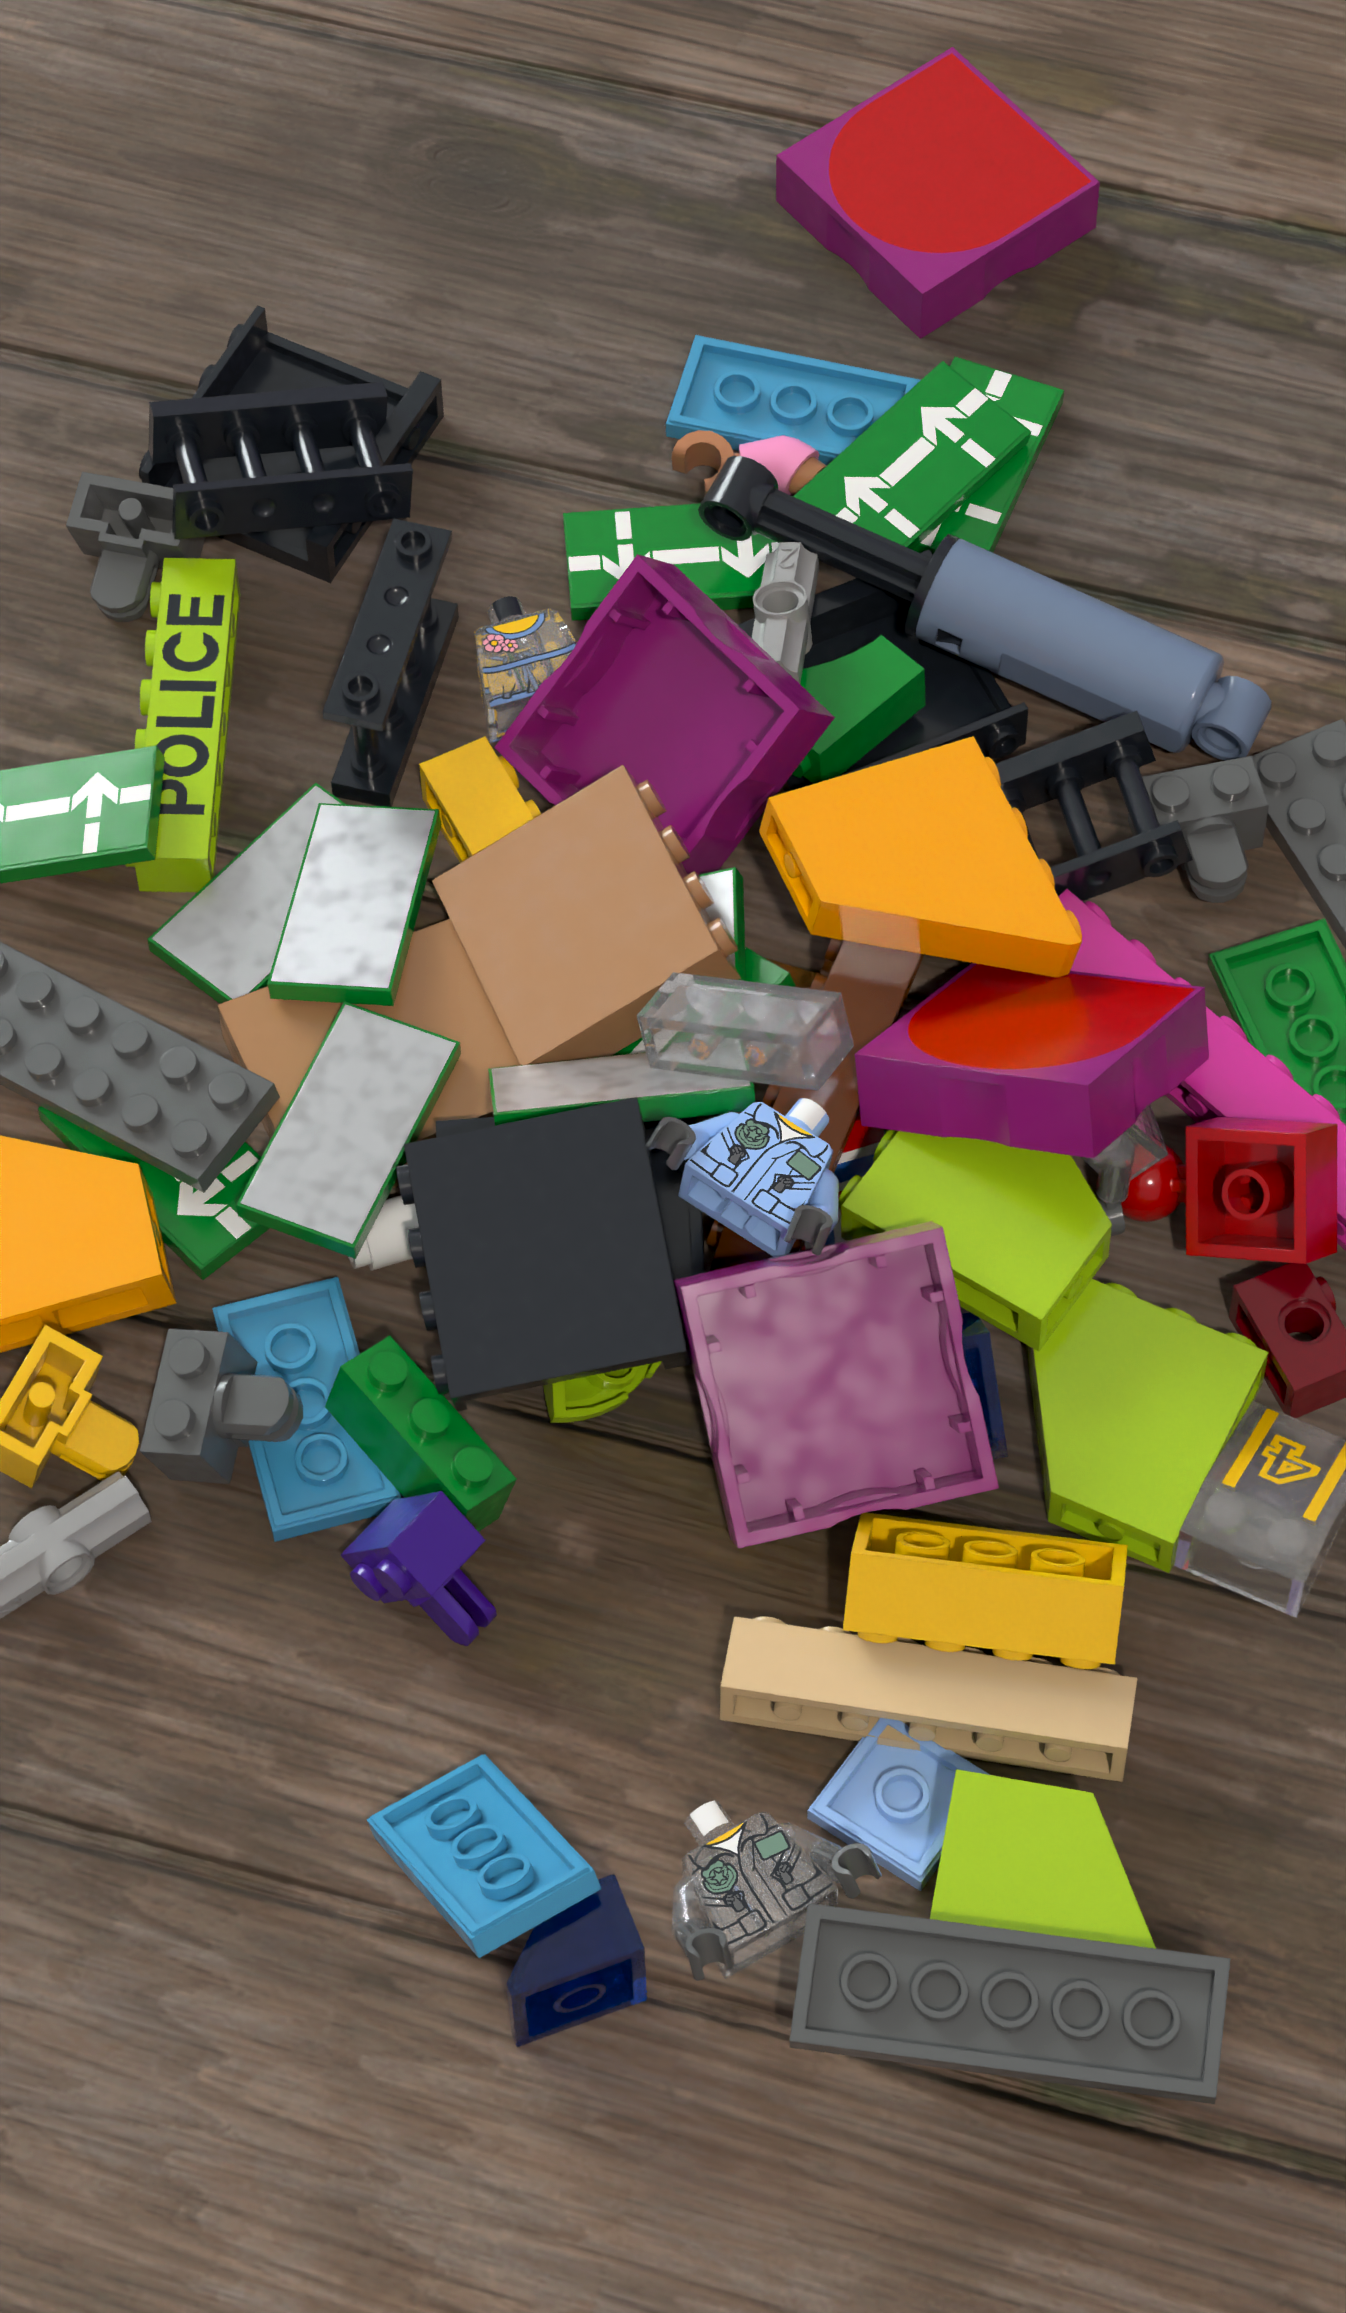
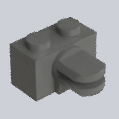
[66,472,206,622]
[1128,756,1269,903]
[140,1329,303,1484]

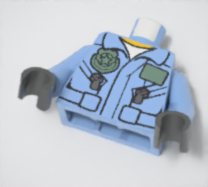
[646,1098,839,1257]

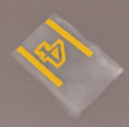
[1174,1401,1346,1618]

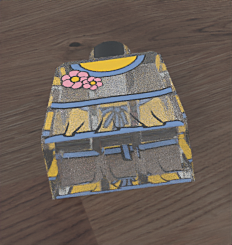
[474,596,577,743]

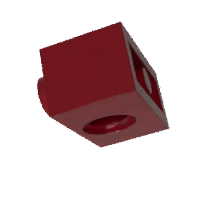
[1229,1263,1346,1421]

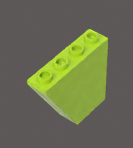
[838,1130,1112,1352]
[1026,1279,1268,1573]
[930,1769,1156,1949]

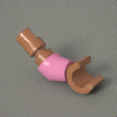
[672,430,827,496]

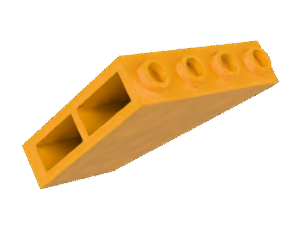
[759,736,1082,978]
[0,1135,176,1353]

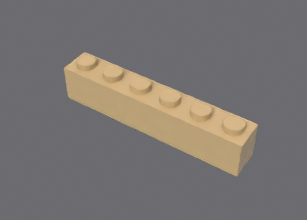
[720,1616,1137,1782]

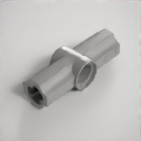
[752,542,819,684]
[0,1471,152,1619]

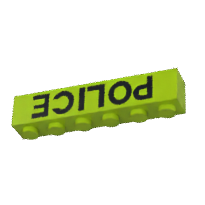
[125,558,241,893]

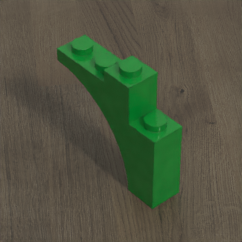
[792,635,926,784]

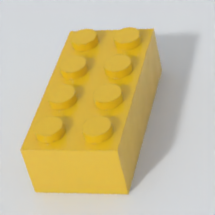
[843,1513,1128,1669]

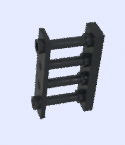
[148,382,413,539]
[323,518,459,807]
[996,711,1193,901]

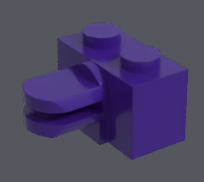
[340,1491,497,1646]

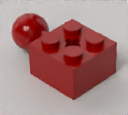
[1105,1117,1338,1264]

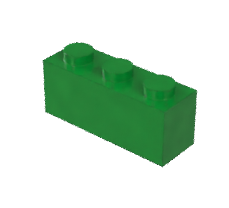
[325,1336,517,1532]

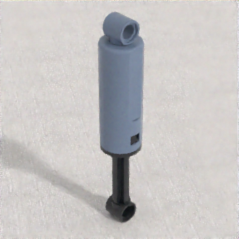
[698,456,1272,761]

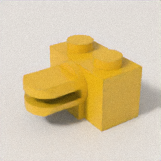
[0,1325,139,1489]

